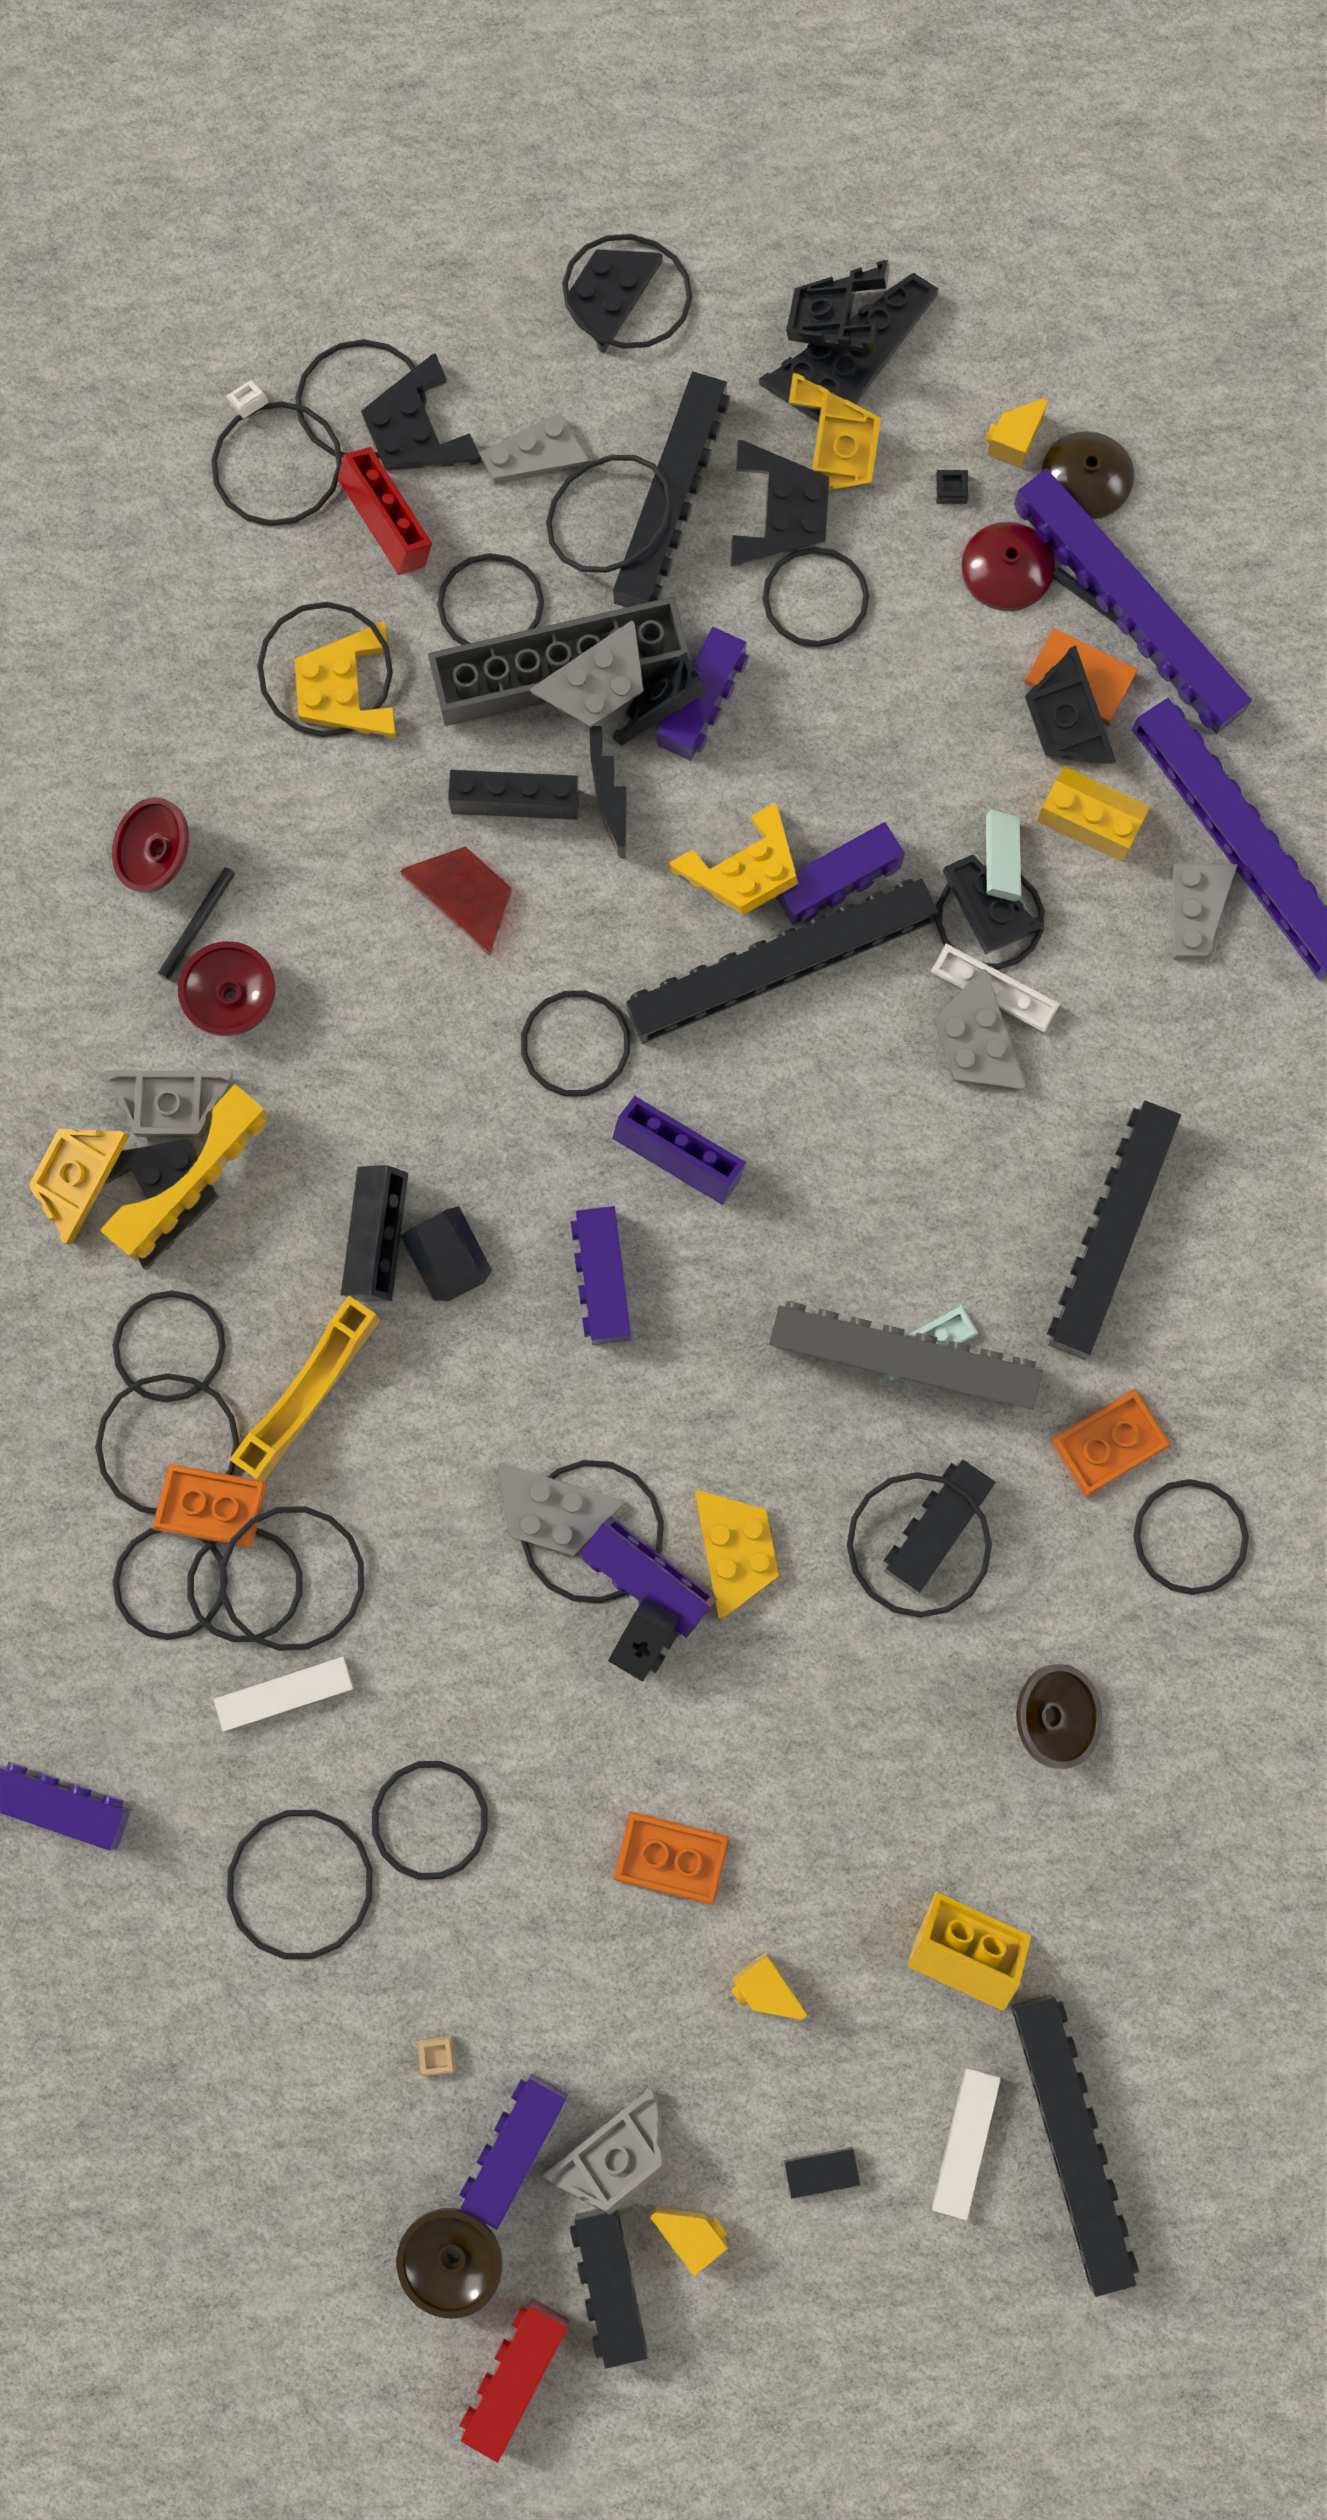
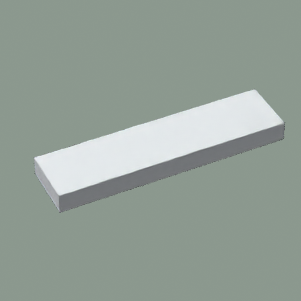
[931,944,1060,1033]
[213,1657,354,1732]
[932,2067,1001,2220]

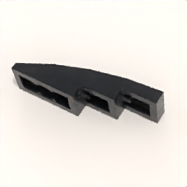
[589,726,627,858]

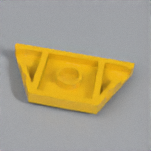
[29,1128,130,1244]
[694,1490,779,1620]

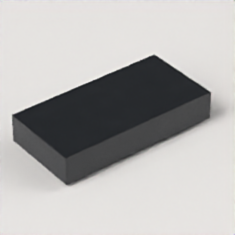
[784,2147,860,2199]

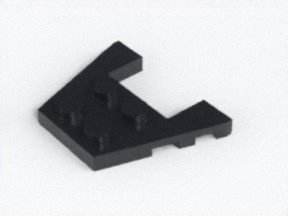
[786,260,890,353]
[361,353,481,470]
[730,440,829,567]
[103,1139,219,1270]

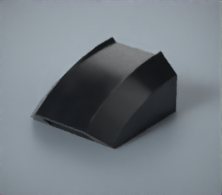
[401,1206,492,1301]

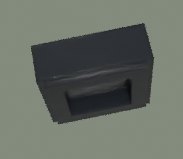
[936,470,968,504]

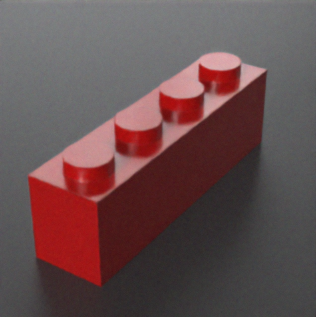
[338,447,432,576]
[459,2298,569,2463]

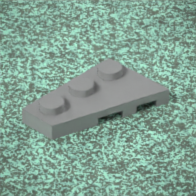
[479,412,590,484]
[1171,863,1238,960]

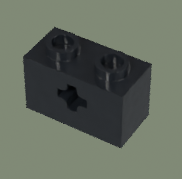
[608,1596,681,1682]

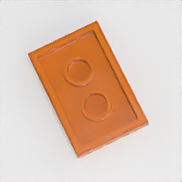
[1024,628,1138,725]
[1049,1389,1171,1497]
[152,1464,268,1549]
[613,1811,730,1905]

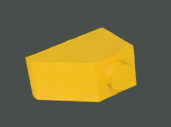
[985,398,1049,468]
[731,1953,807,2020]
[650,2206,729,2276]

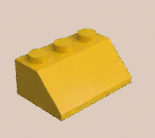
[1037,766,1150,862]
[907,1892,1031,2012]

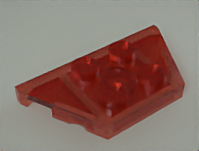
[400,846,512,955]

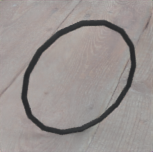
[562,234,692,349]
[295,339,427,458]
[211,401,342,526]
[546,454,673,573]
[257,602,393,737]
[95,1373,240,1515]
[521,1460,664,1603]
[847,1472,992,1618]
[220,1506,364,1651]
[227,1810,373,1960]

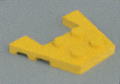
[788,373,881,491]
[294,622,396,739]
[669,803,798,915]

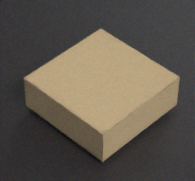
[417,2035,456,2077]

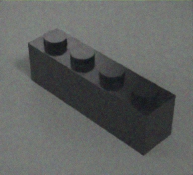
[448,770,579,820]
[341,1165,409,1302]
[883,1459,996,1595]
[570,2209,648,2369]

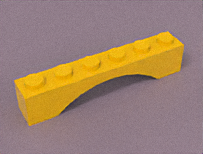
[100,1084,269,1262]
[229,1296,381,1481]

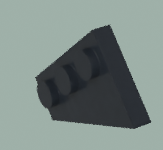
[943,854,1044,955]

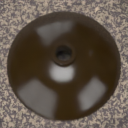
[1041,431,1134,519]
[1016,1664,1102,1769]
[396,2208,503,2319]

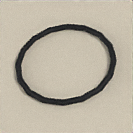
[762,547,869,647]
[437,553,544,645]
[936,865,1045,970]
[521,990,630,1096]
[112,1290,226,1402]
[1133,1479,1249,1595]
[112,1528,228,1640]
[187,1528,302,1642]
[372,1761,488,1880]

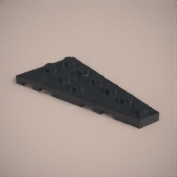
[759,273,939,422]

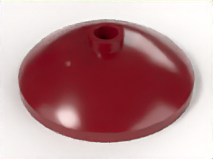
[961,522,1055,611]
[112,797,189,893]
[178,941,276,1036]

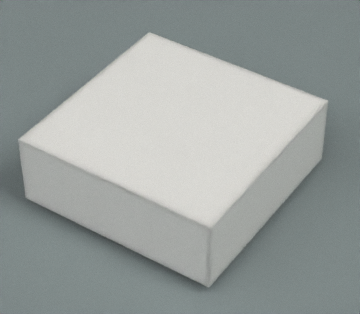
[226,380,269,419]

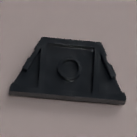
[569,249,663,354]
[1025,645,1116,764]
[613,652,707,746]

